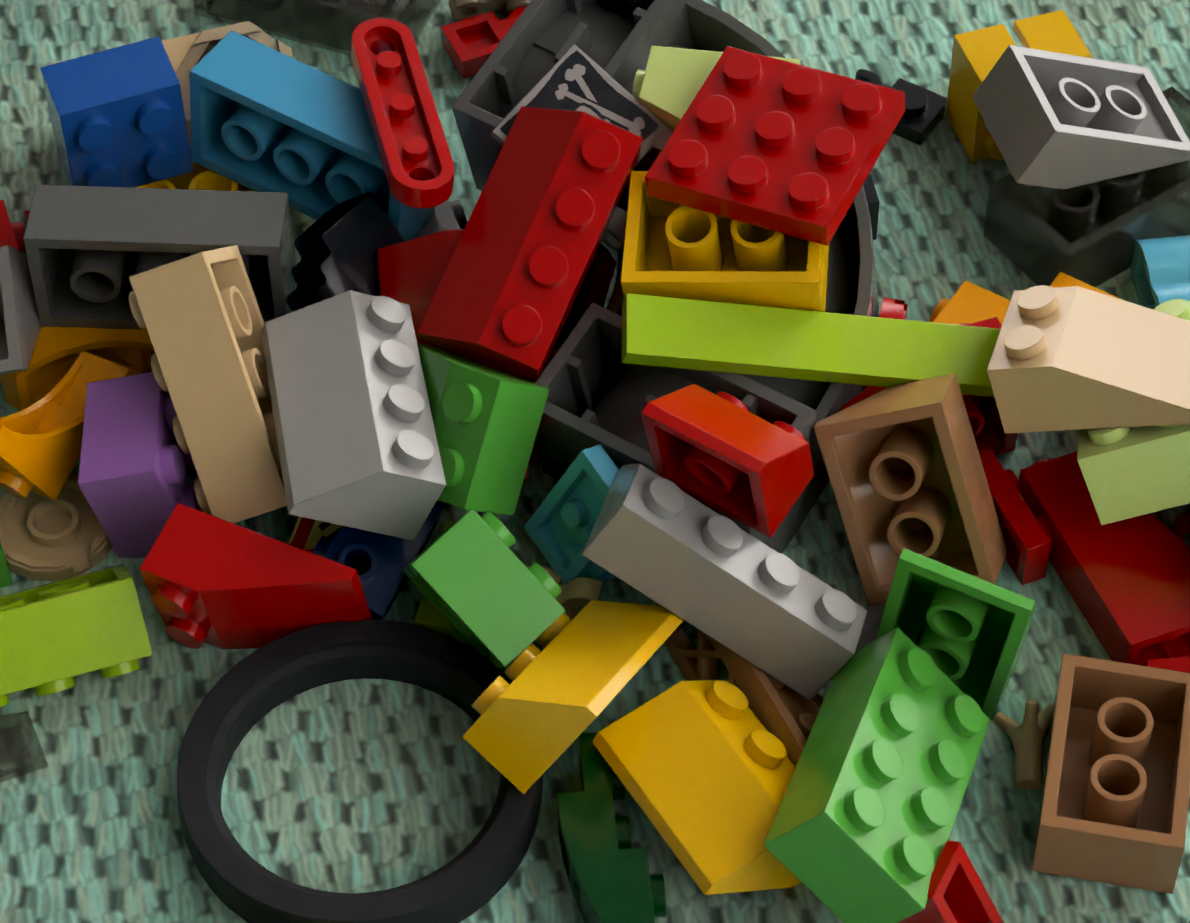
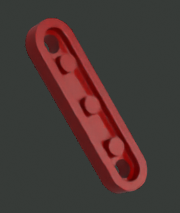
[351,18,455,208]

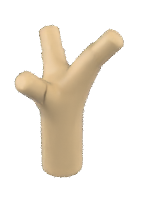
[993,699,1054,790]

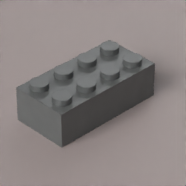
[24,185,296,330]

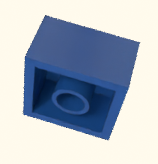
[40,36,194,188]

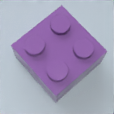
[78,372,203,558]

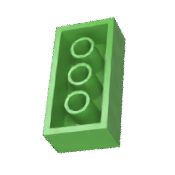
[764,627,990,923]

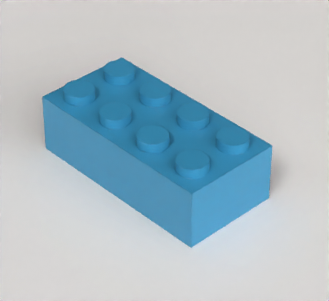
[190,30,436,241]

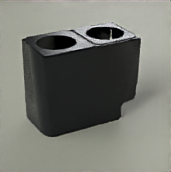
[286,191,405,312]

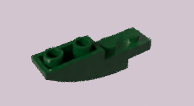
[556,732,666,923]

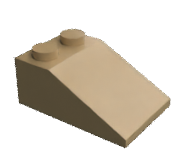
[987,285,1190,433]

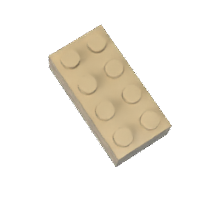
[129,245,287,523]

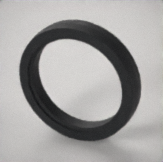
[177,619,543,923]

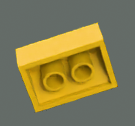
[462,600,684,794]
[592,680,801,895]

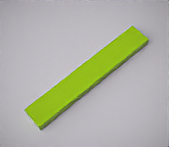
[622,293,1001,397]

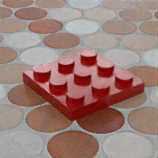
[645,46,906,246]

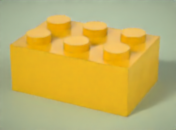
[621,171,829,312]

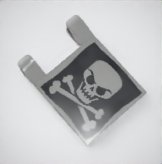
[491,44,673,250]

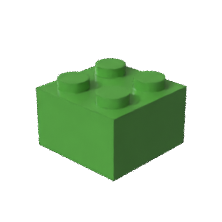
[401,509,566,668]

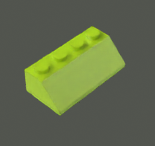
[0,564,153,707]

